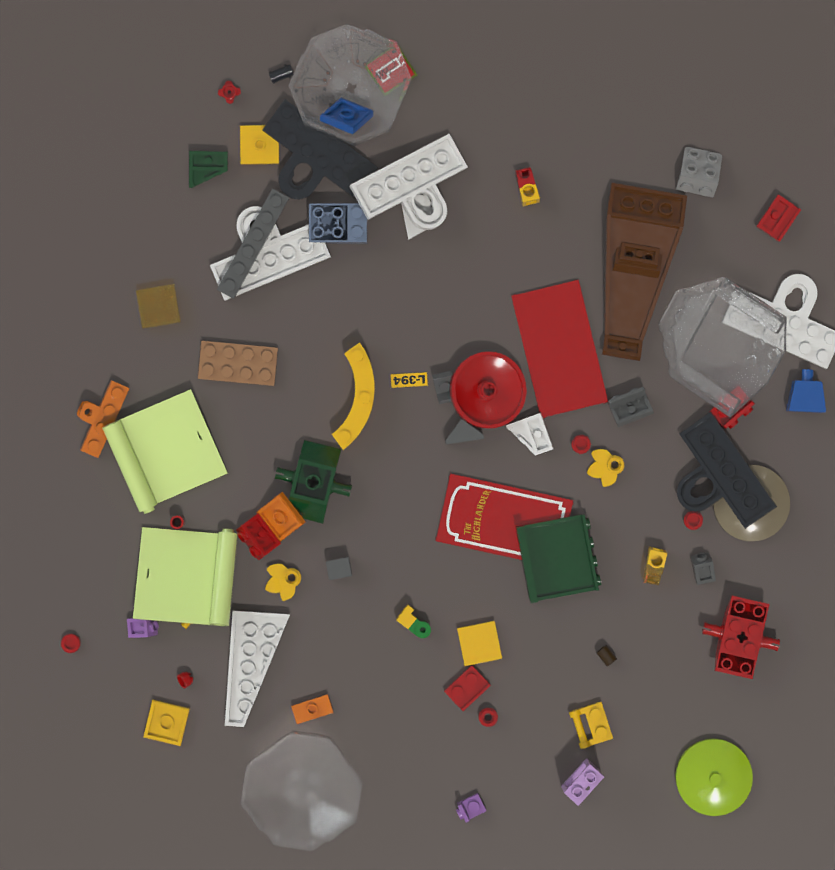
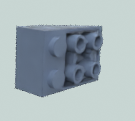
[309,203,367,244]

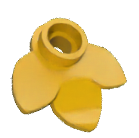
[587,449,624,487]
[265,564,301,601]

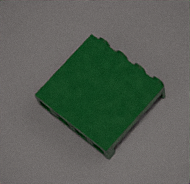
[516,514,601,603]

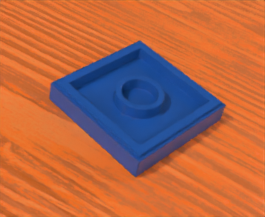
[320,98,374,134]

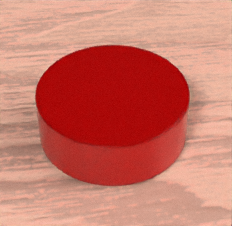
[61,633,81,653]

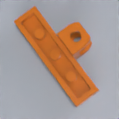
[76,380,130,458]

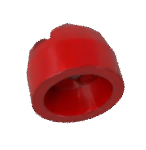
[177,671,194,689]

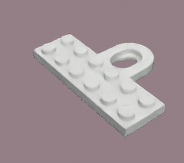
[349,134,468,230]
[210,206,331,301]
[721,274,835,369]

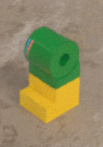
[396,604,431,638]

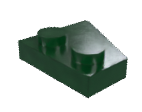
[189,150,228,188]

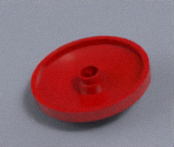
[450,352,527,429]

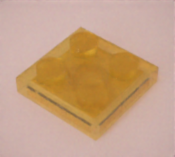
[136,284,181,329]

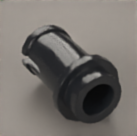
[269,64,294,84]

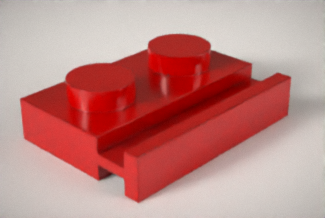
[756,194,801,242]
[444,665,491,711]

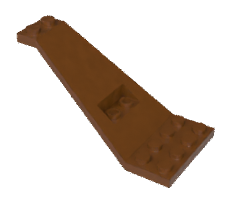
[602,183,687,361]

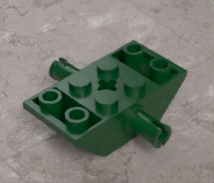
[275,440,352,524]

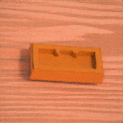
[291,694,334,724]

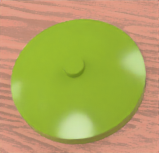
[675,738,753,816]

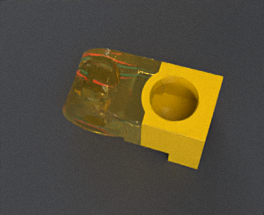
[643,546,667,586]

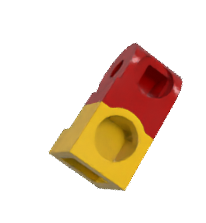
[515,167,540,207]

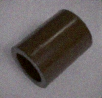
[596,645,617,667]

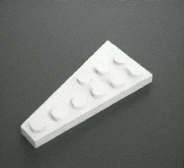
[225,610,290,727]

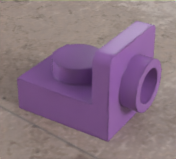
[127,618,159,638]
[456,793,486,823]

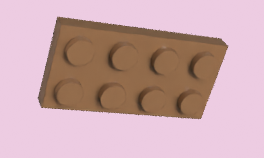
[198,341,278,386]

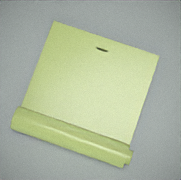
[102,389,228,514]
[133,527,237,626]

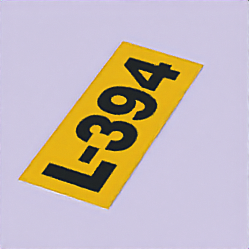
[391,372,428,388]

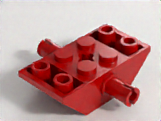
[702,595,780,679]

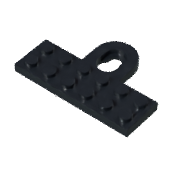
[262,99,378,200]
[677,412,777,529]

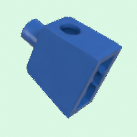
[786,369,826,413]

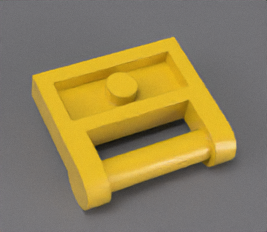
[569,701,613,749]

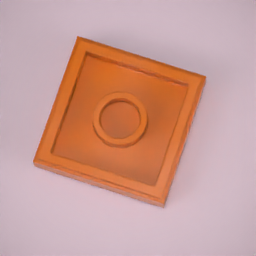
[256,492,306,542]

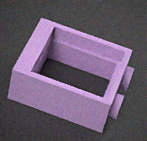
[561,758,604,806]

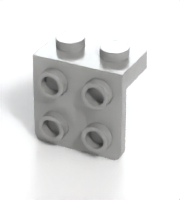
[676,147,722,198]

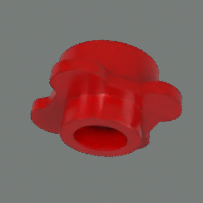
[218,81,241,104]

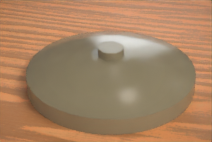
[713,465,790,541]

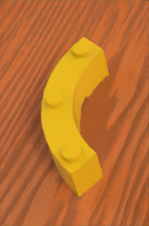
[332,342,375,450]

